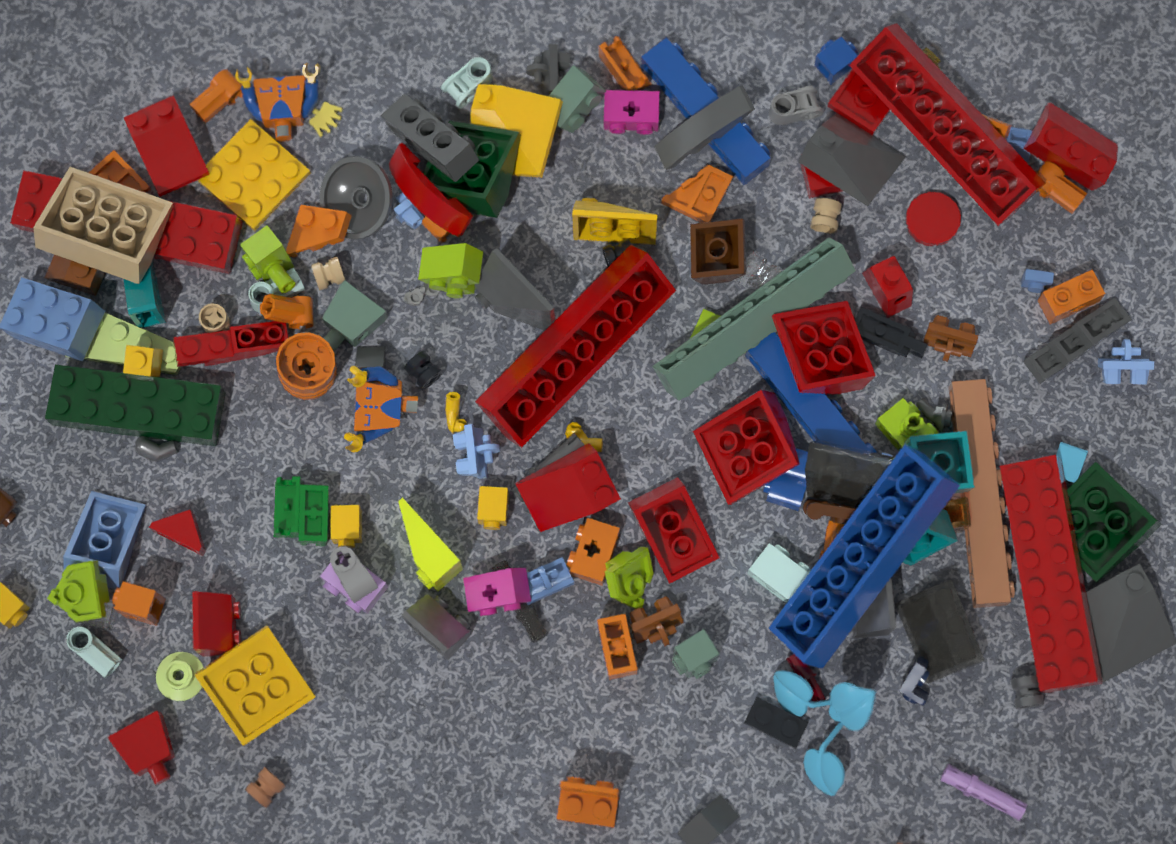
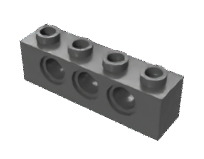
[381,94,479,182]

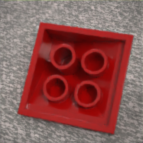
[772,301,876,394]
[693,390,800,505]

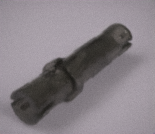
[491,560,548,643]

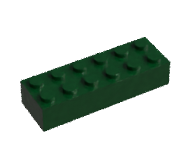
[45,364,226,447]

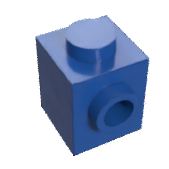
[814,36,858,84]

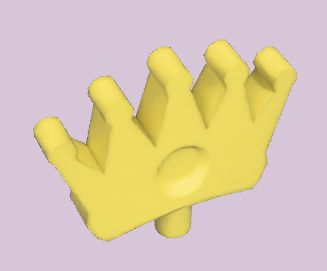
[309,102,343,137]

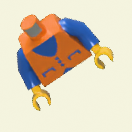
[235,62,321,141]
[344,366,418,453]

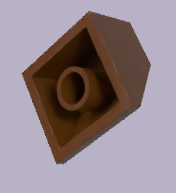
[690,219,746,284]

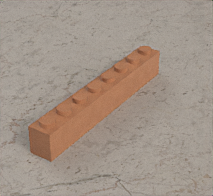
[949,379,1015,608]

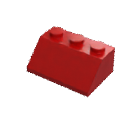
[1023,102,1118,191]

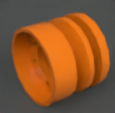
[276,332,337,400]

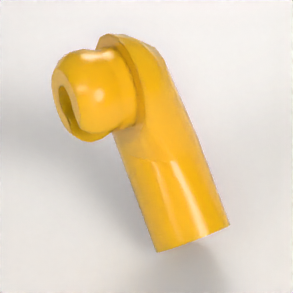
[445,392,467,434]
[565,422,603,452]

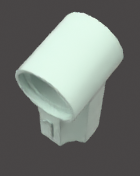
[248,268,305,313]
[66,627,122,678]

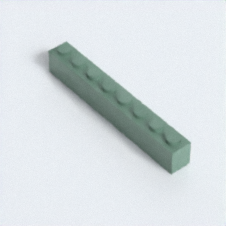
[652,238,856,401]

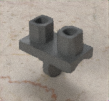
[526,44,570,96]

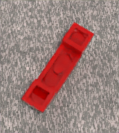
[389,143,473,237]

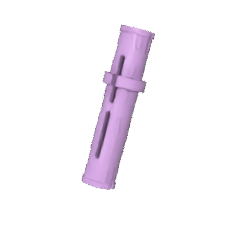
[940,764,1027,821]

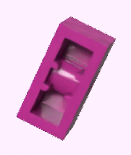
[604,90,659,135]
[463,568,531,616]

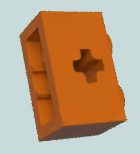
[1037,269,1105,325]
[567,518,620,586]
[112,582,166,626]
[597,614,637,680]

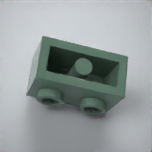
[548,65,606,133]
[671,629,719,679]

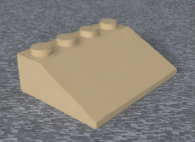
[33,167,173,284]

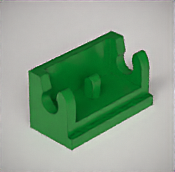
[274,476,304,538]
[298,485,329,546]

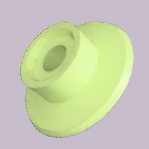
[156,652,204,701]

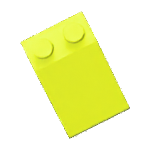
[398,498,463,592]

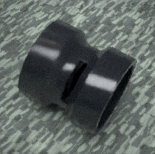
[602,239,631,267]
[404,351,443,390]

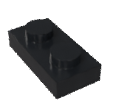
[744,697,809,749]

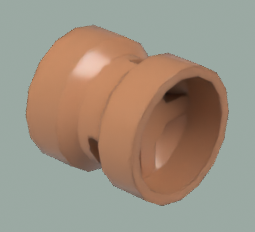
[245,767,286,808]

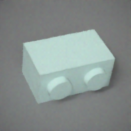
[747,543,811,604]

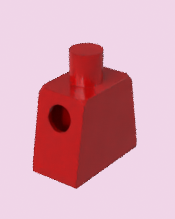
[862,256,913,318]
[108,710,175,785]

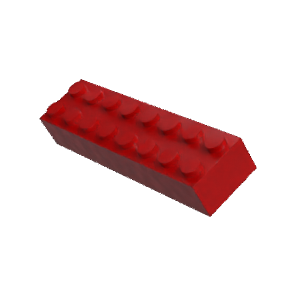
[849,23,1046,226]
[10,170,243,274]
[475,245,676,448]
[1000,455,1103,693]

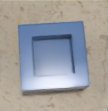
[1021,269,1054,293]

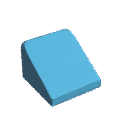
[1056,442,1088,483]

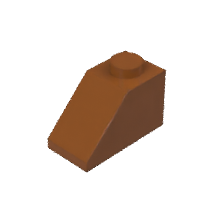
[45,254,106,296]

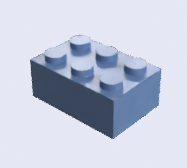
[0,277,105,361]

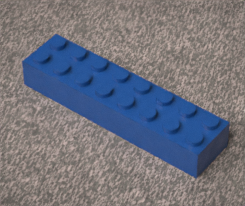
[769,445,960,669]

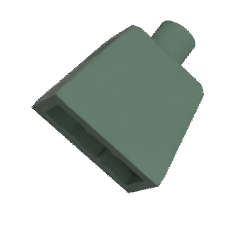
[322,280,388,351]

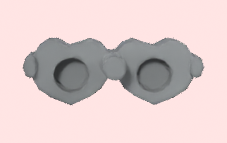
[403,283,441,306]

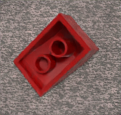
[123,95,210,197]
[515,443,621,532]
[628,477,720,584]

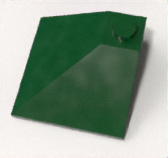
[422,121,521,218]
[1067,461,1162,582]

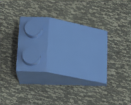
[63,491,146,589]

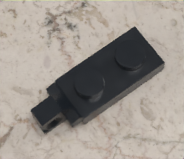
[855,307,928,358]

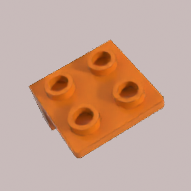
[557,777,619,828]

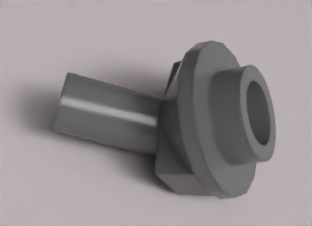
[916,398,953,432]

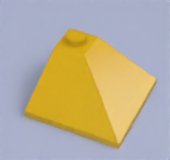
[471,84,563,178]
[572,198,657,245]

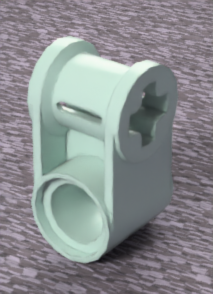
[441,57,493,109]

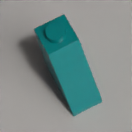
[123,260,166,328]

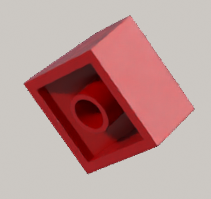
[192,591,242,657]

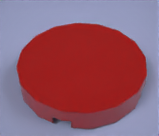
[905,192,961,246]

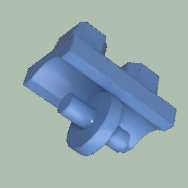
[527,557,575,605]

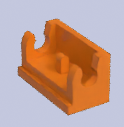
[599,36,651,91]

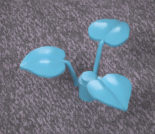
[774,670,875,796]

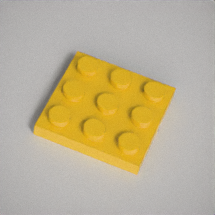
[197,119,311,231]
[195,625,315,746]

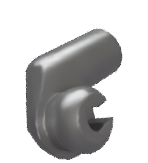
[135,436,178,462]

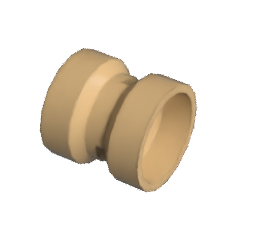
[810,198,842,234]
[311,256,346,291]
[199,303,230,333]

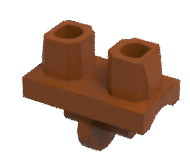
[923,315,979,362]
[630,596,684,647]

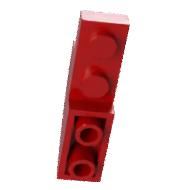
[173,321,288,367]

